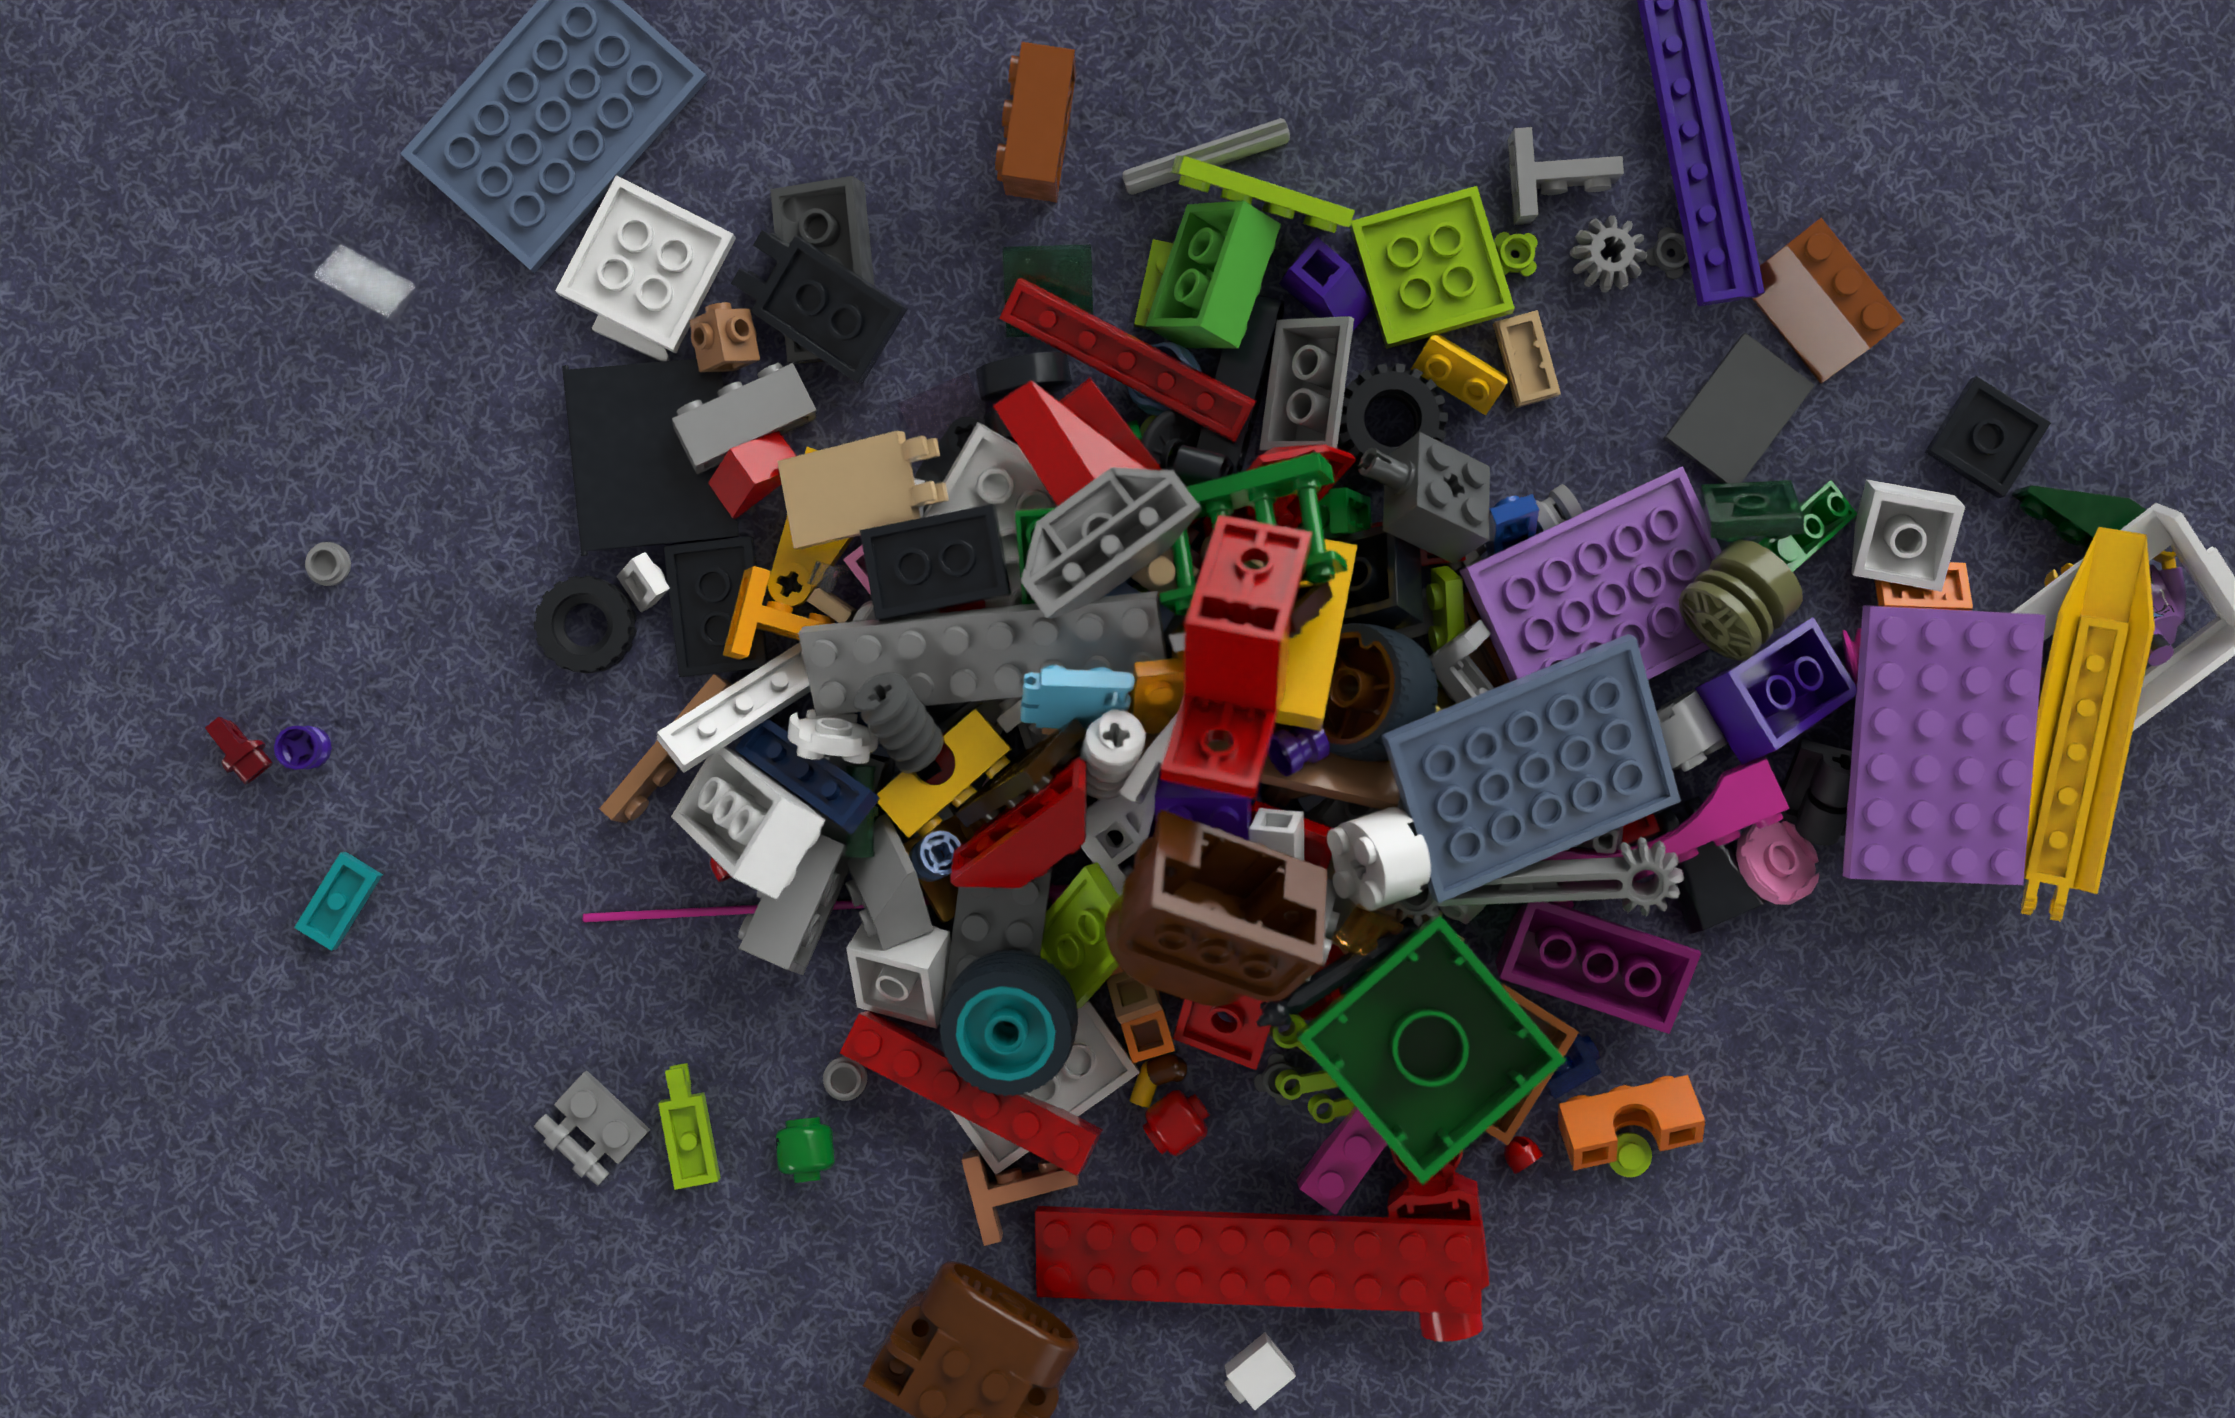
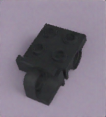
[1781,738,1852,846]

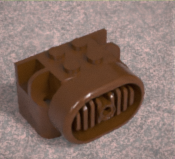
[1105,809,1327,1006]
[863,1261,1079,1418]

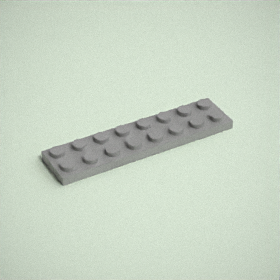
[798,591,1168,716]

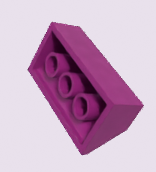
[1495,902,1702,1034]

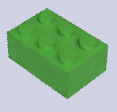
[1145,200,1281,348]

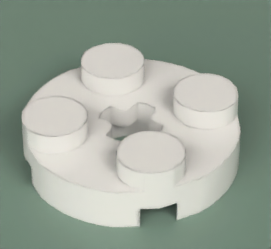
[787,709,878,764]

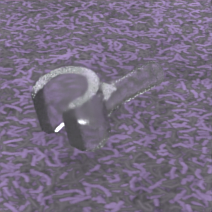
[807,561,852,593]

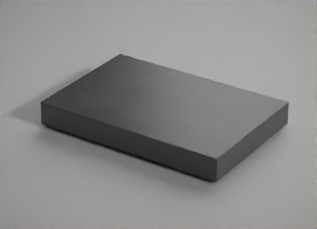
[1663,333,1815,491]

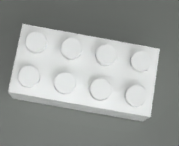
[671,746,825,899]

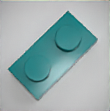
[294,852,383,951]

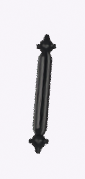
[1257,917,1424,1027]

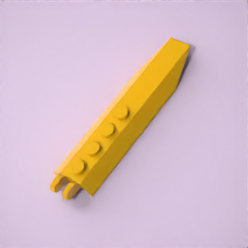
[2021,527,2155,921]

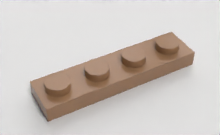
[599,674,732,823]

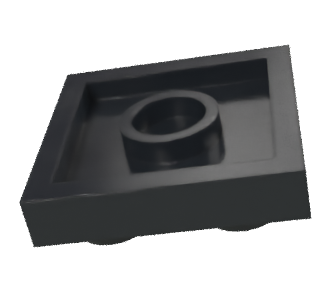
[1925,376,2051,499]

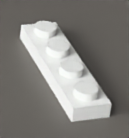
[657,642,811,773]

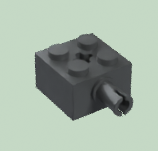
[1359,432,1490,564]

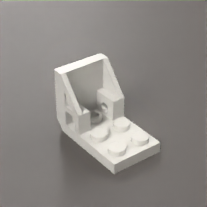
[1081,773,1159,896]

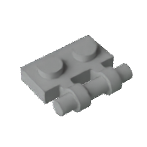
[533,1071,650,1186]

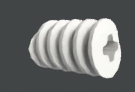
[1080,709,1145,799]

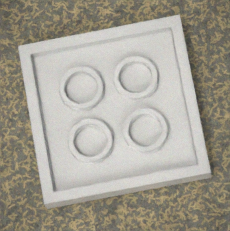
[555,175,736,353]

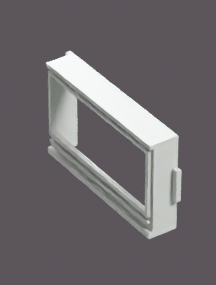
[2011,503,2235,732]

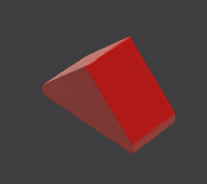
[708,431,797,519]

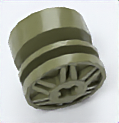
[1678,540,1803,661]

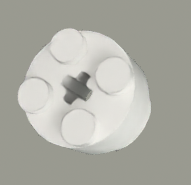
[1327,807,1431,911]

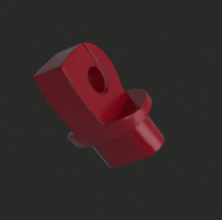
[205,717,273,785]

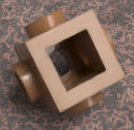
[689,302,760,372]

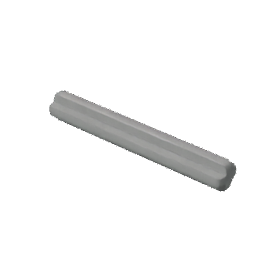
[1123,118,1290,195]

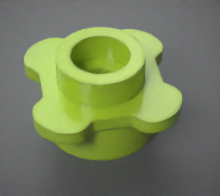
[1494,232,1538,277]

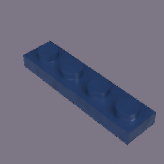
[734,719,880,835]

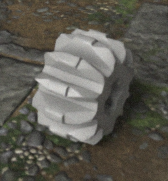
[1570,215,1647,292]

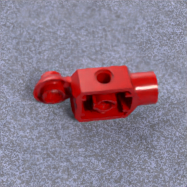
[1387,1147,1489,1342]

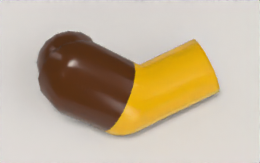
[1129,1054,1188,1108]

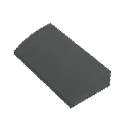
[770,176,881,364]

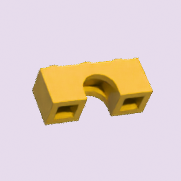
[876,708,1012,838]

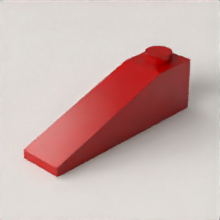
[993,380,1145,506]

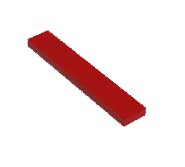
[999,278,1256,442]

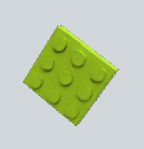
[1350,186,1515,349]

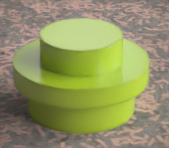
[1609,1132,1652,1177]

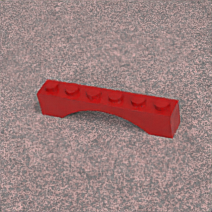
[840,1010,1103,1176]

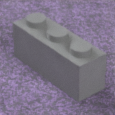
[672,363,817,474]

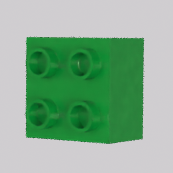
[1296,915,1566,1184]

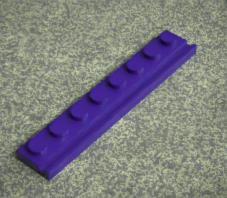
[1637,0,1765,307]

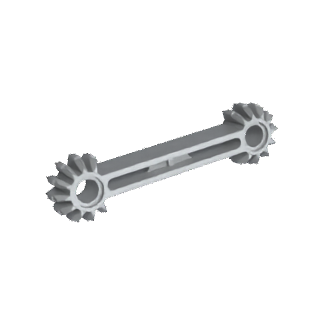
[1384,837,1684,926]

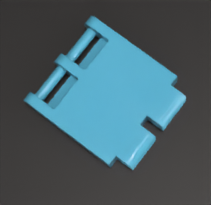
[1020,665,1135,730]

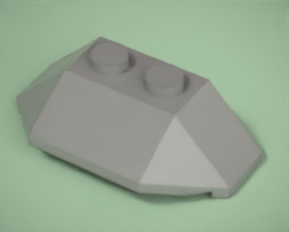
[1021,467,1201,620]

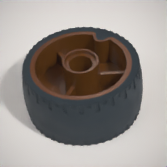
[1322,623,1438,762]

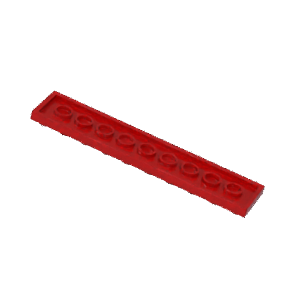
[1035,1206,1482,1314]

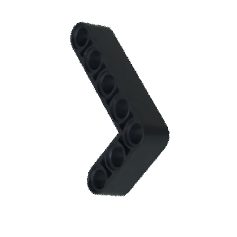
[1173,295,1284,487]

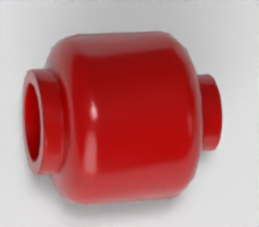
[1142,1090,1210,1156]

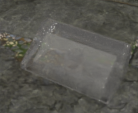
[312,244,418,324]

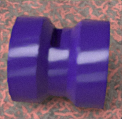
[274,725,332,770]
[1268,726,1330,776]

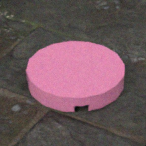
[1736,821,1819,905]

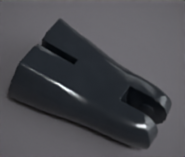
[1656,797,1767,934]

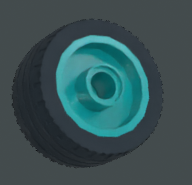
[940,950,1078,1096]

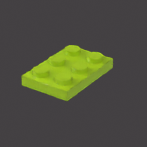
[1040,862,1119,1009]

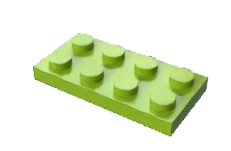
[1171,155,1355,233]

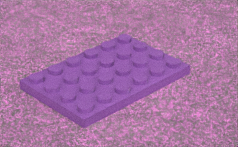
[1460,466,1722,682]
[1842,605,2046,885]

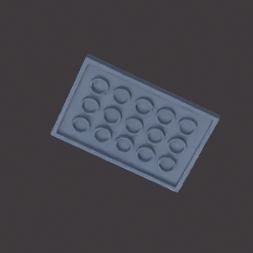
[400,0,709,274]
[1381,634,1681,903]

